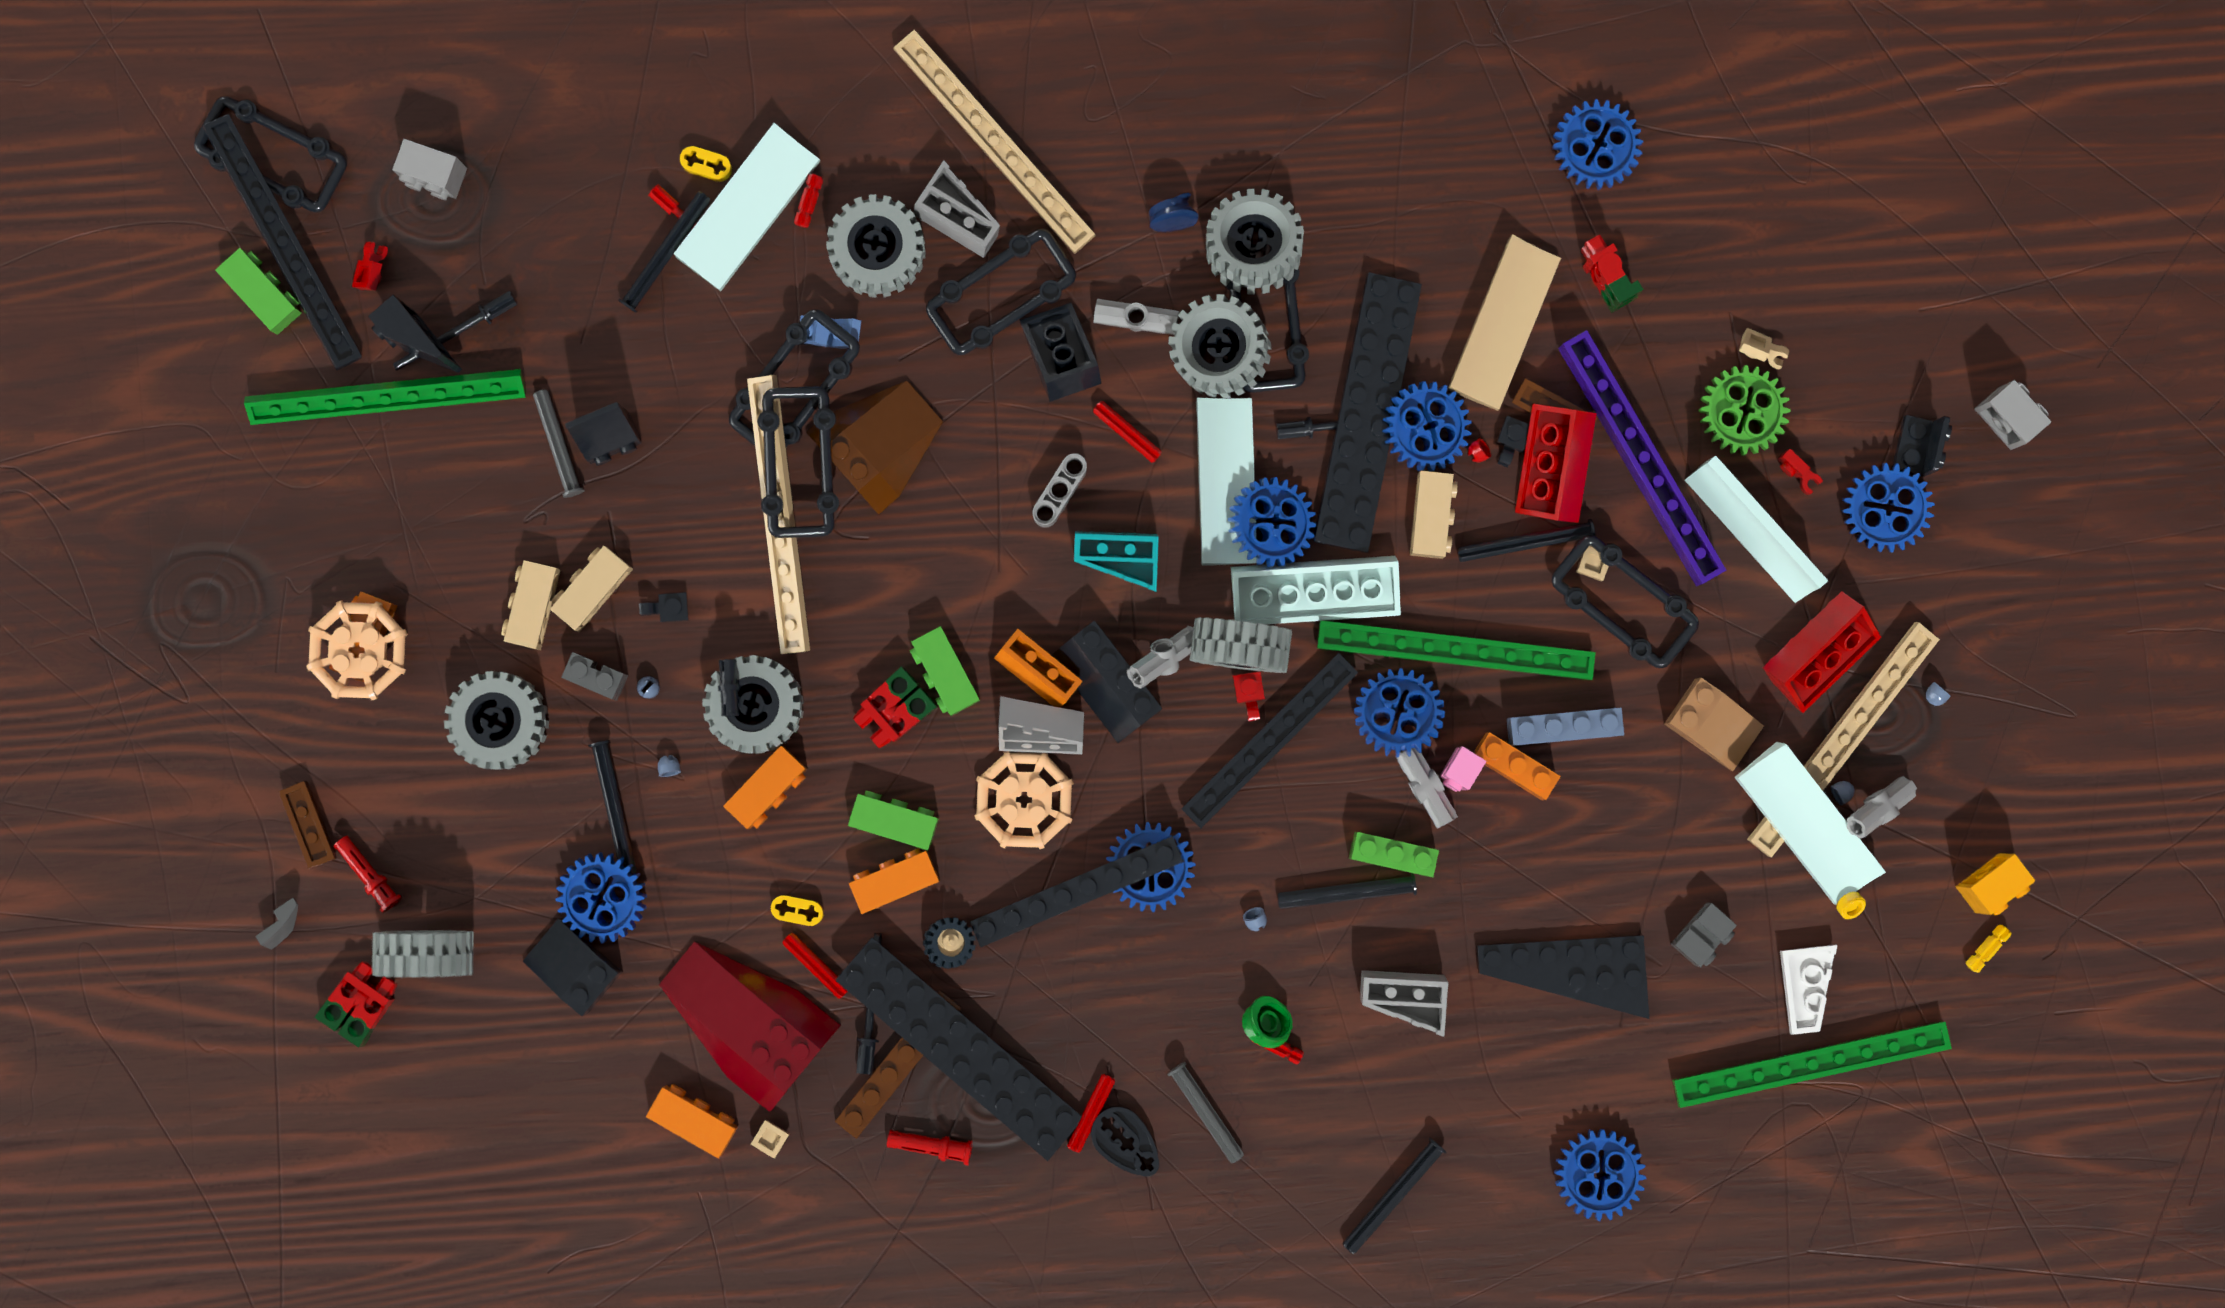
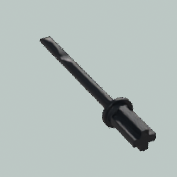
[393,291,518,371]
[1276,414,1414,439]
[856,933,882,1075]

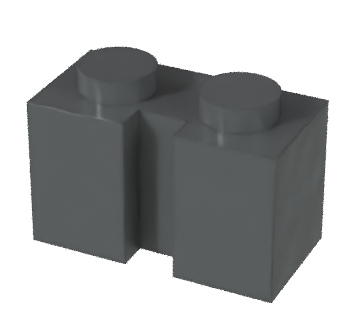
[561,652,628,701]
[1671,902,1737,967]

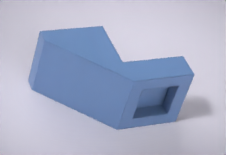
[800,316,861,348]

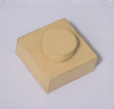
[1576,546,1609,581]
[751,1119,790,1159]

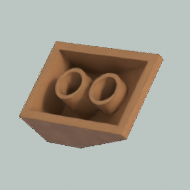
[1664,678,1764,771]

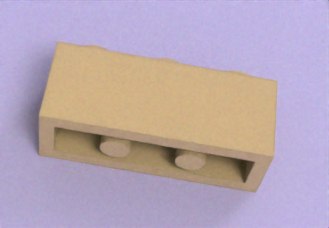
[1410,471,1457,559]
[550,546,633,632]
[502,560,561,650]

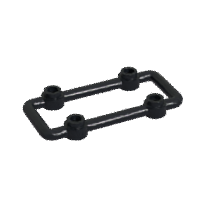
[194,96,347,212]
[926,229,1076,355]
[1224,244,1309,393]
[729,309,860,448]
[757,386,839,538]
[1551,535,1699,668]

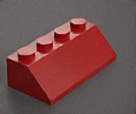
[1515,404,1597,523]
[1763,591,1881,713]

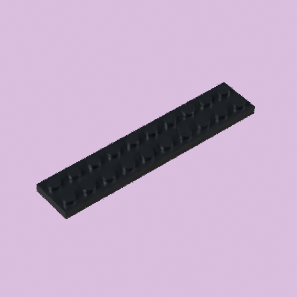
[1313,272,1422,553]
[835,937,1082,1161]

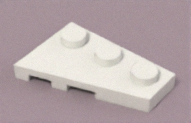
[1780,945,1837,1034]

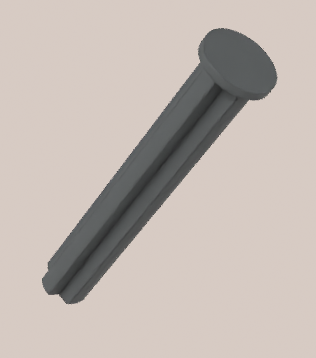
[533,389,585,498]
[1167,1062,1244,1163]

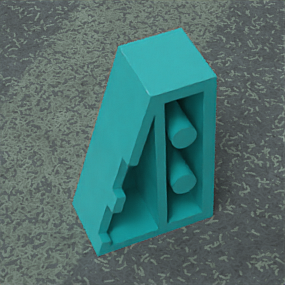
[1074,531,1159,592]

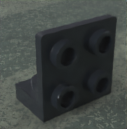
[1892,415,1952,477]

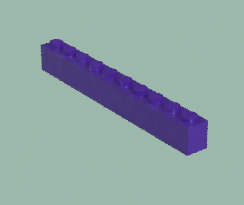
[1558,330,1726,586]

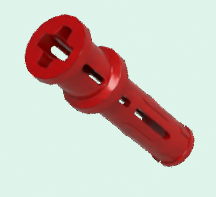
[333,835,402,913]
[887,1129,973,1166]

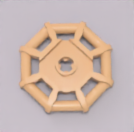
[306,600,408,700]
[974,751,1074,849]

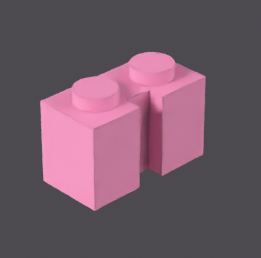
[1439,746,1486,792]

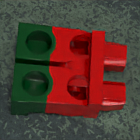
[1581,234,1644,313]
[853,666,938,748]
[314,961,398,1048]

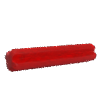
[1093,401,1162,463]
[782,933,848,999]
[1067,1074,1115,1153]

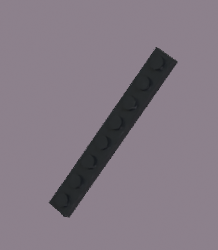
[1181,653,1358,829]
[970,836,1185,948]

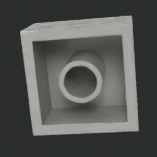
[392,139,467,200]
[1975,380,2051,450]

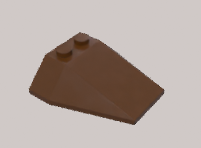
[806,381,943,515]

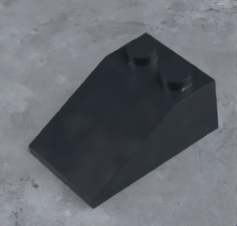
[368,295,462,373]
[1020,303,1102,402]
[565,402,642,466]
[523,918,623,1016]

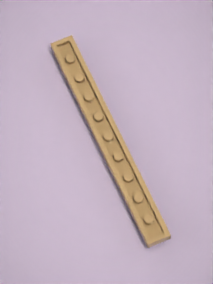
[894,30,1095,254]
[747,375,810,654]
[1747,622,1940,857]

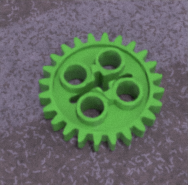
[1699,365,1791,456]

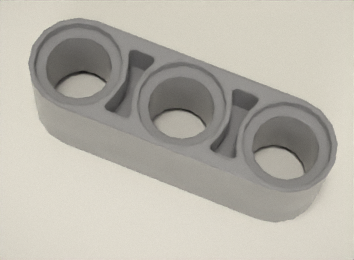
[1033,454,1087,528]

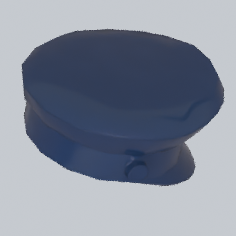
[1148,192,1199,232]

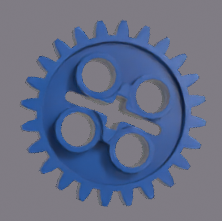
[1552,99,1643,190]
[1382,381,1472,472]
[1842,463,1935,552]
[1228,477,1317,567]
[1354,668,1445,758]
[1106,822,1196,912]
[556,852,647,943]
[1554,1129,1646,1221]

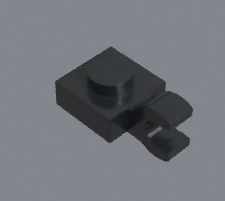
[1496,416,1529,468]
[639,592,689,623]

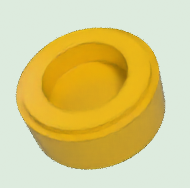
[1836,891,1866,919]

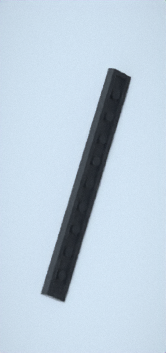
[203,114,362,371]

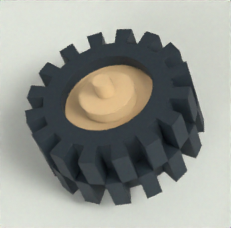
[923,918,976,969]

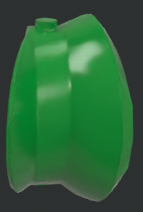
[1242,996,1293,1048]

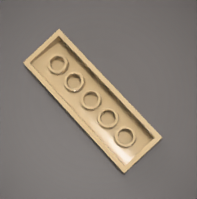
[1447,234,1561,411]

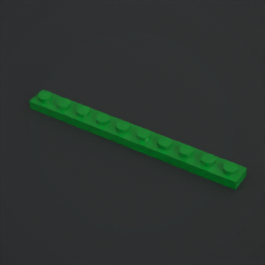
[244,369,526,425]
[1317,621,1596,680]
[1672,1021,1952,1108]

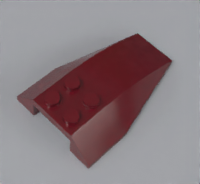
[659,941,841,1112]

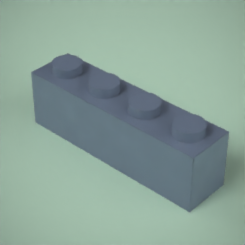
[1506,708,1624,746]

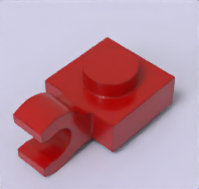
[352,242,388,291]
[1777,449,1823,495]
[1233,672,1265,722]

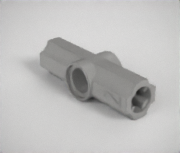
[1094,299,1179,335]
[1127,626,1194,689]
[1395,748,1458,829]
[1846,776,1917,839]

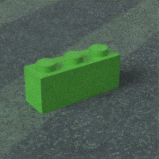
[215,248,302,335]
[910,626,980,716]
[848,790,939,850]
[1349,832,1439,877]

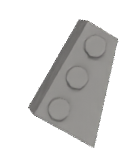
[914,161,1000,258]
[999,696,1084,754]
[1360,970,1448,1037]

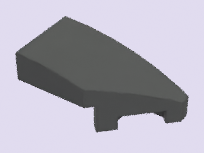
[256,898,298,950]

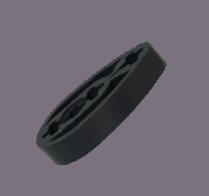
[1091,1106,1159,1177]

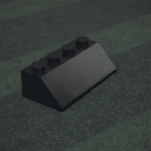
[1051,620,1162,743]

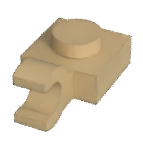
[1739,328,1789,369]

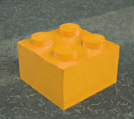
[1955,853,2035,916]

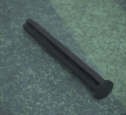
[618,191,710,313]
[1457,519,1595,562]
[588,740,637,875]
[1277,873,1417,909]
[1343,1137,1447,1254]

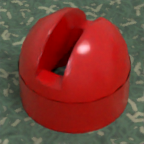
[1467,438,1491,463]

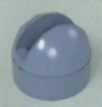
[637,676,660,699]
[1926,682,1951,706]
[657,755,681,777]
[1830,781,1855,805]
[1243,907,1267,932]

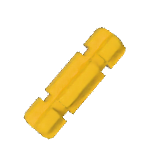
[1966,925,2012,973]

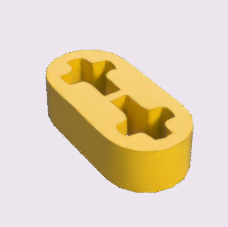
[680,146,732,182]
[771,895,824,926]

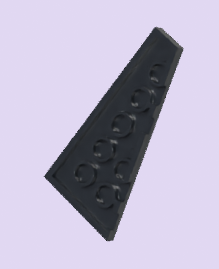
[1476,935,1650,1019]

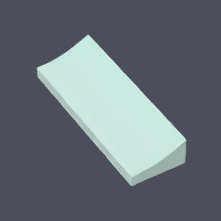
[674,123,820,291]
[1196,398,1257,565]
[1685,456,1828,603]
[1231,556,1401,624]
[1735,742,1886,905]

